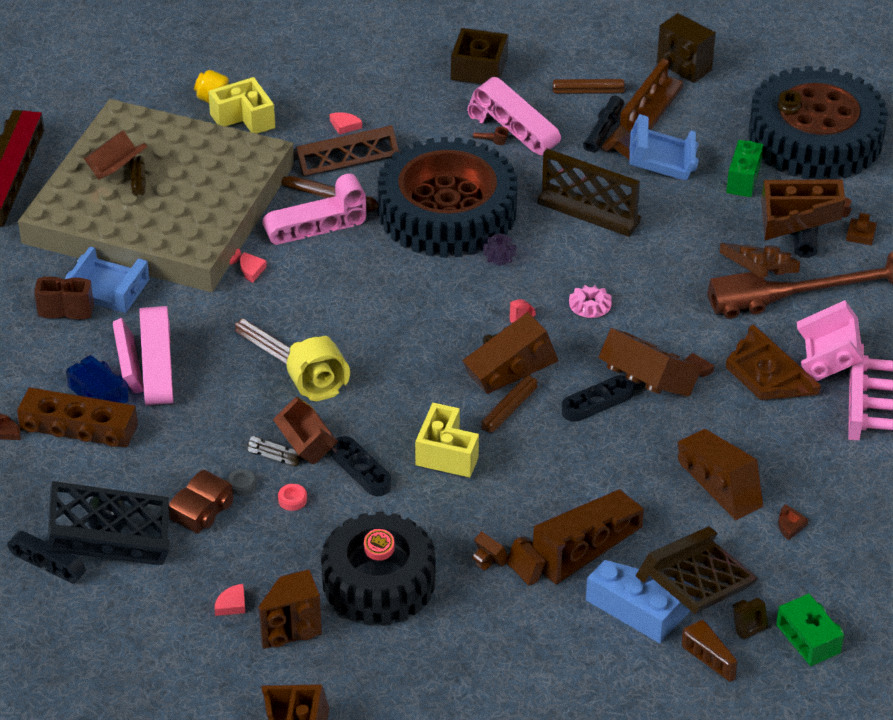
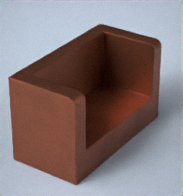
[273,397,338,464]

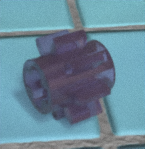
[483,234,516,266]

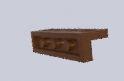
[620,59,683,132]
[293,125,399,177]

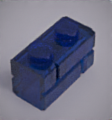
[66,355,129,403]

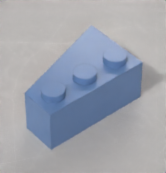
[586,560,695,643]

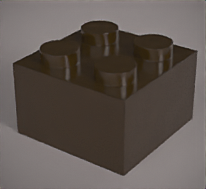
[657,13,716,83]
[451,28,508,84]

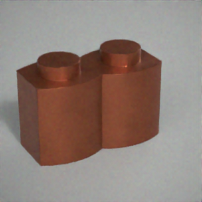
[34,276,94,319]
[168,469,234,534]

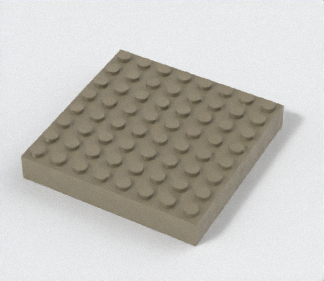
[18,99,294,292]

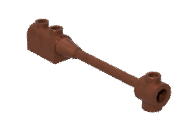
[707,251,893,319]

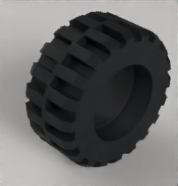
[321,512,436,626]

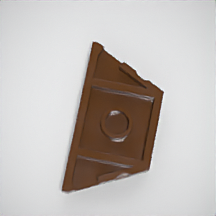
[720,243,800,277]
[726,324,821,400]

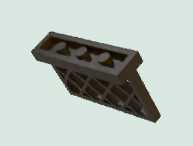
[537,149,641,237]
[635,526,758,614]

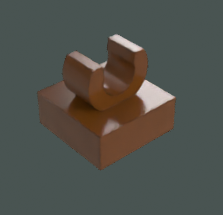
[846,213,877,246]
[472,531,508,571]

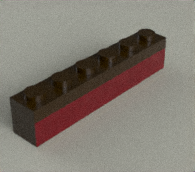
[0,110,45,227]

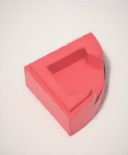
[330,113,362,135]
[240,252,267,283]
[510,299,536,323]
[215,584,245,616]

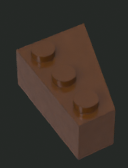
[761,179,845,240]
[462,312,559,394]
[598,328,702,396]
[677,429,763,520]
[261,684,330,720]

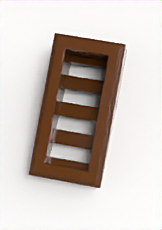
[682,619,737,682]

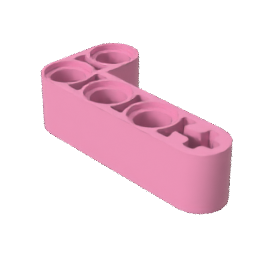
[468,77,561,156]
[262,174,366,245]
[140,306,173,406]

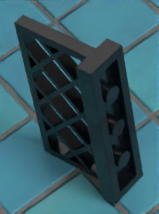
[45,481,170,565]

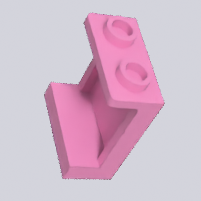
[797,300,863,381]

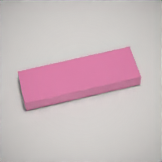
[113,318,144,393]

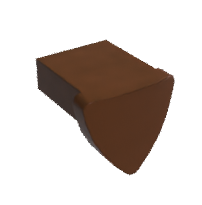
[600,125,630,160]
[507,537,546,586]

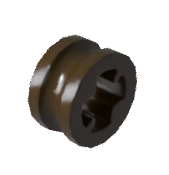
[778,90,802,114]

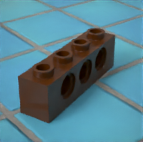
[17,387,138,448]

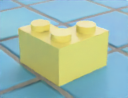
[208,77,275,134]
[415,403,479,478]

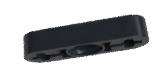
[562,375,634,422]
[331,436,391,496]
[7,531,86,584]

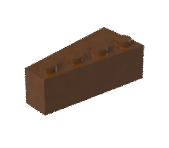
[533,489,644,585]

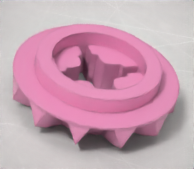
[569,285,612,318]

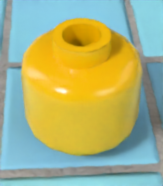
[194,70,229,103]

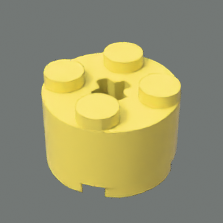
[287,336,350,402]

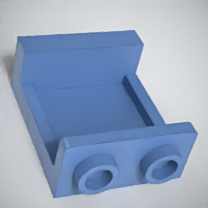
[629,114,699,180]
[65,247,150,313]

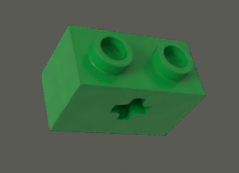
[726,140,763,198]
[776,593,844,667]

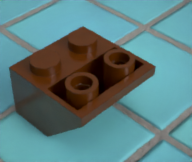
[259,569,322,649]

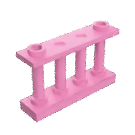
[848,344,893,440]

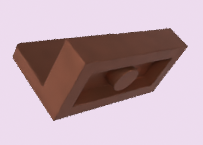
[84,130,147,180]

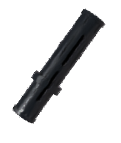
[583,96,624,153]

